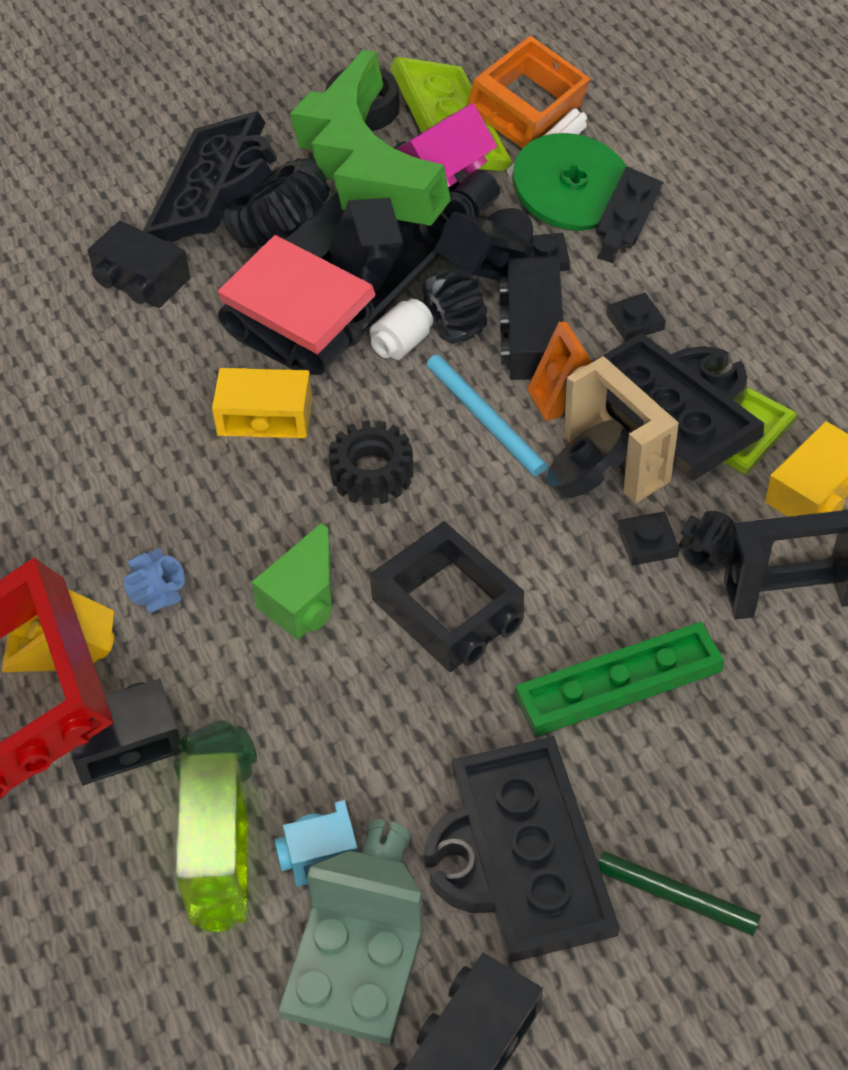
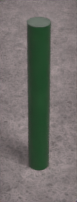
[598,851,761,936]

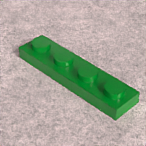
[515,621,724,737]

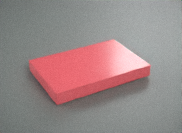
[217,235,375,355]

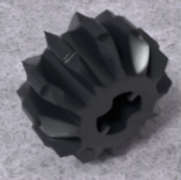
[422,266,487,344]

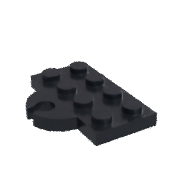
[143,111,277,242]
[593,333,764,481]
[424,736,619,963]

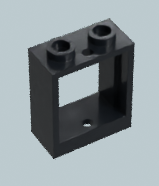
[370,521,524,672]

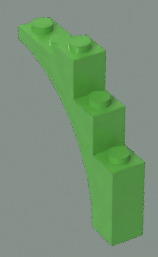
[290,50,451,226]

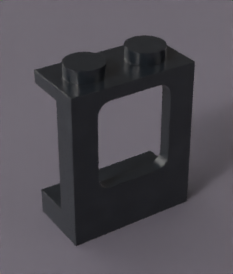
[723,510,848,620]

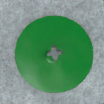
[512,133,626,231]

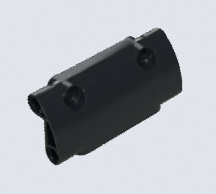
[218,141,500,375]

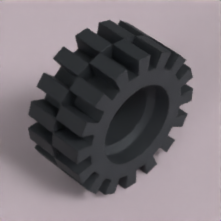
[328,420,413,505]

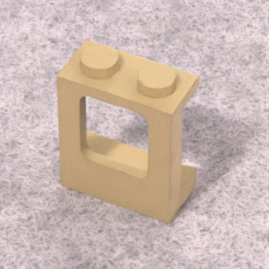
[564,356,679,504]

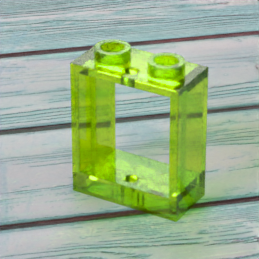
[176,753,248,932]

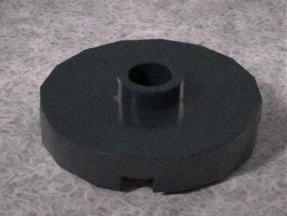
[546,420,629,498]

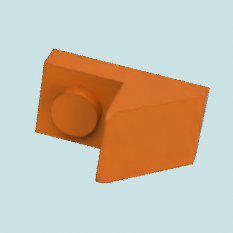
[527,322,593,421]

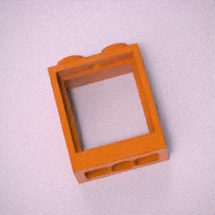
[467,35,591,149]

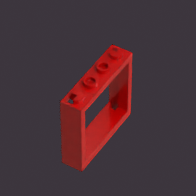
[0,557,114,799]

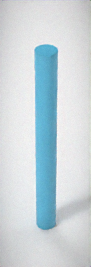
[427,354,548,477]

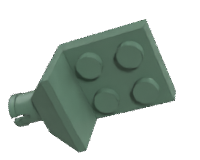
[278,819,424,1046]

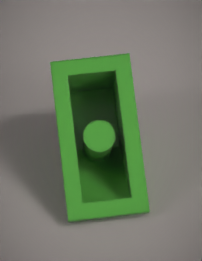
[252,523,332,640]

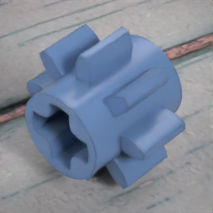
[123,548,185,613]

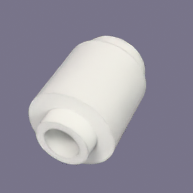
[370,299,433,360]

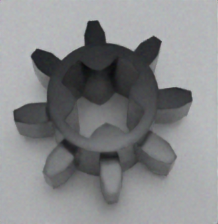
[679,511,735,571]

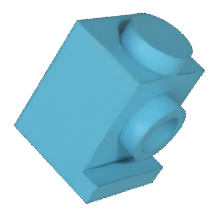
[274,800,358,887]

